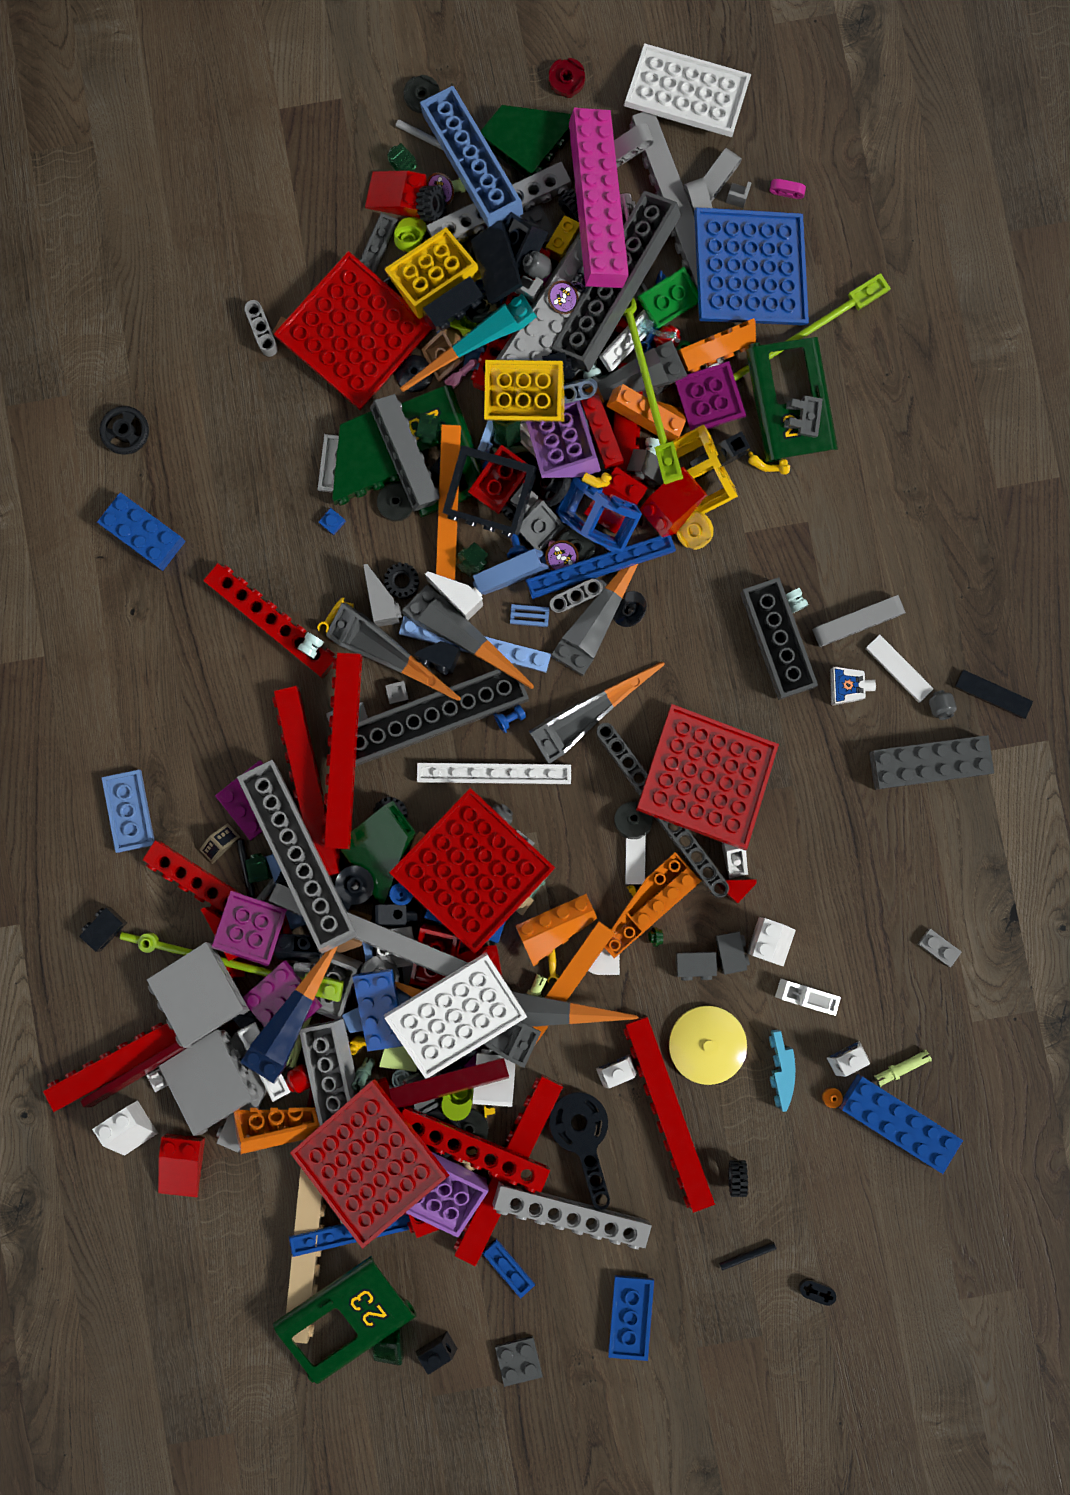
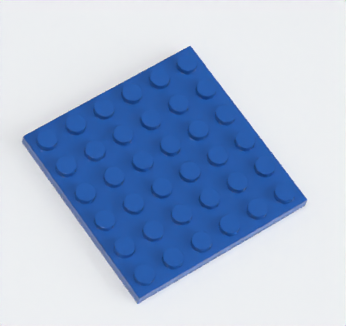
[694,207,809,325]

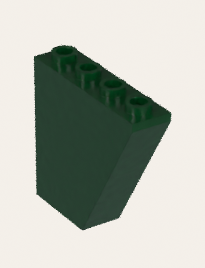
[480,105,572,178]
[332,411,400,506]
[340,801,416,905]

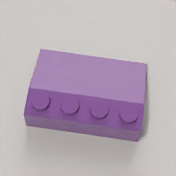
[526,401,601,478]
[406,1152,489,1237]

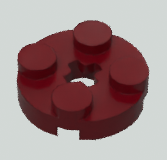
[549,58,585,98]

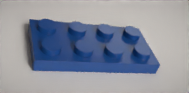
[353,969,403,1051]
[608,1275,654,1361]

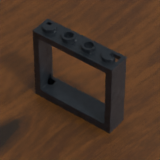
[442,445,538,537]

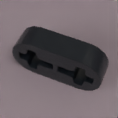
[799,1278,837,1306]

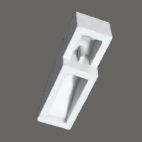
[775,978,841,1016]

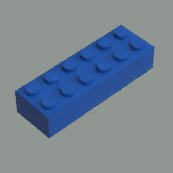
[838,1074,963,1174]

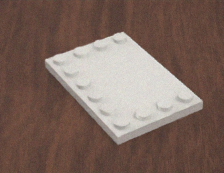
[624,43,751,137]
[384,953,527,1079]

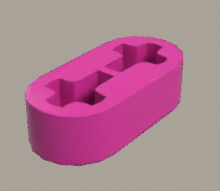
[769,179,806,199]

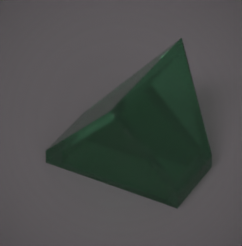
[372,1328,404,1365]

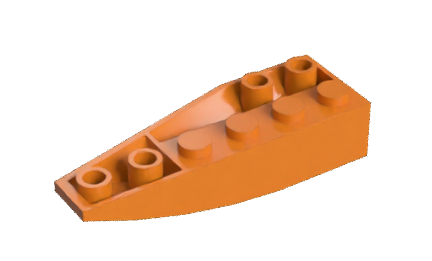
[604,852,701,958]

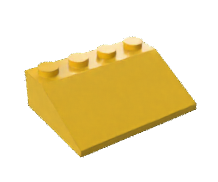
[385,227,481,319]
[484,360,565,422]

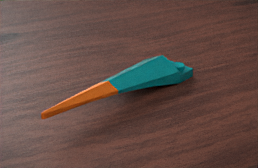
[400,294,537,392]

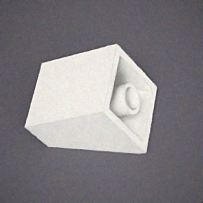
[746,917,796,966]
[473,1049,515,1107]
[92,1100,158,1156]

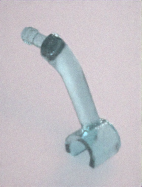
[640,319,680,343]

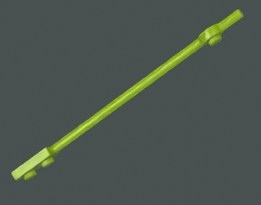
[733,273,891,381]
[623,298,684,484]
[120,932,344,1002]

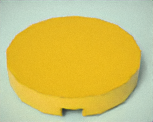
[676,511,713,550]

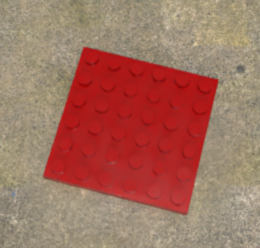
[274,251,433,411]
[636,704,779,851]
[389,788,555,954]
[290,1079,450,1249]

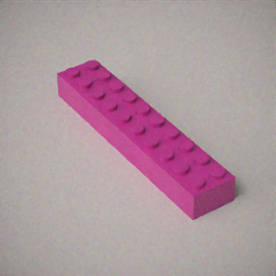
[569,108,629,288]

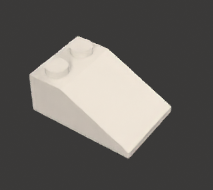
[425,572,483,620]

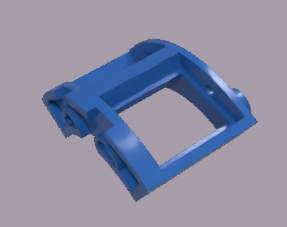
[556,477,642,552]

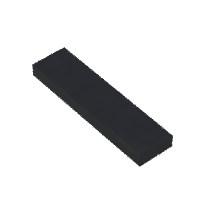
[954,669,1033,719]

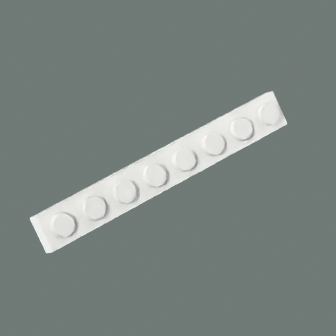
[417,763,571,784]

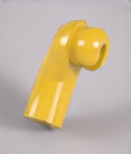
[582,472,612,488]
[349,1035,366,1055]

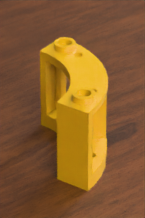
[673,424,738,514]

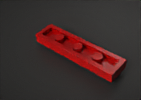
[580,393,624,469]

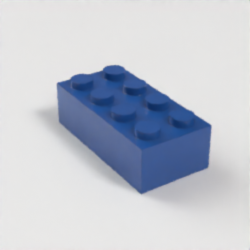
[97,492,186,571]

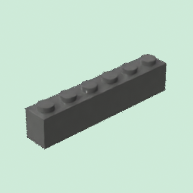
[370,394,439,511]

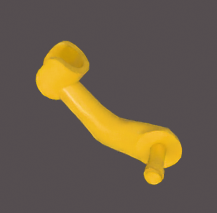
[748,451,790,475]
[317,598,354,633]
[547,949,559,983]

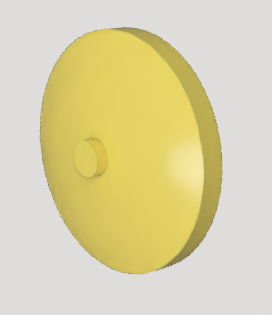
[669,1006,747,1085]

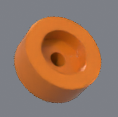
[822,1087,843,1108]

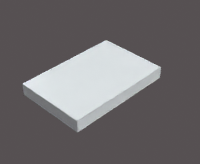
[318,434,339,492]

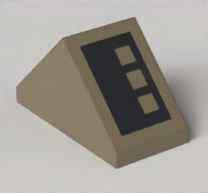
[199,823,241,864]

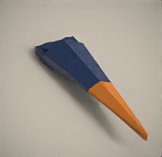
[240,946,338,1084]

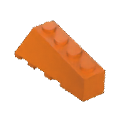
[677,318,756,374]
[606,384,686,442]
[515,894,597,966]
[233,1108,319,1154]

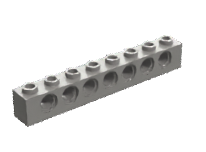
[426,162,571,243]
[492,1181,652,1249]

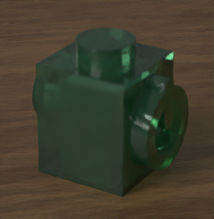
[456,542,488,577]

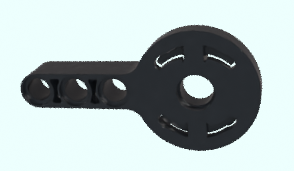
[549,1092,610,1210]

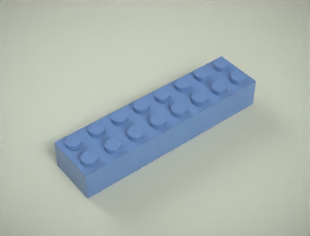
[420,86,523,228]

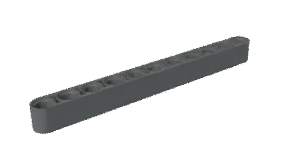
[597,723,729,898]

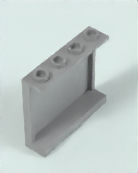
[147,942,249,1048]
[159,1030,259,1136]

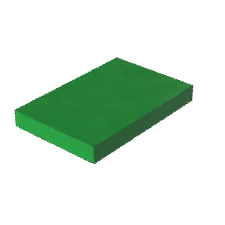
[637,267,698,330]

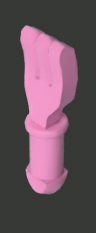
[444,359,477,389]

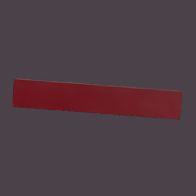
[80,1042,186,1107]
[389,1058,509,1109]

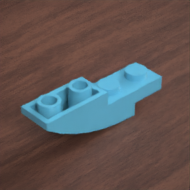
[769,1029,795,1112]

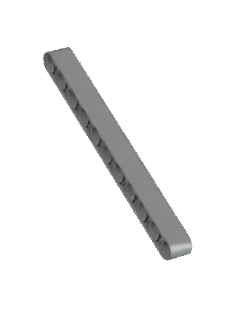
[268,883,468,977]

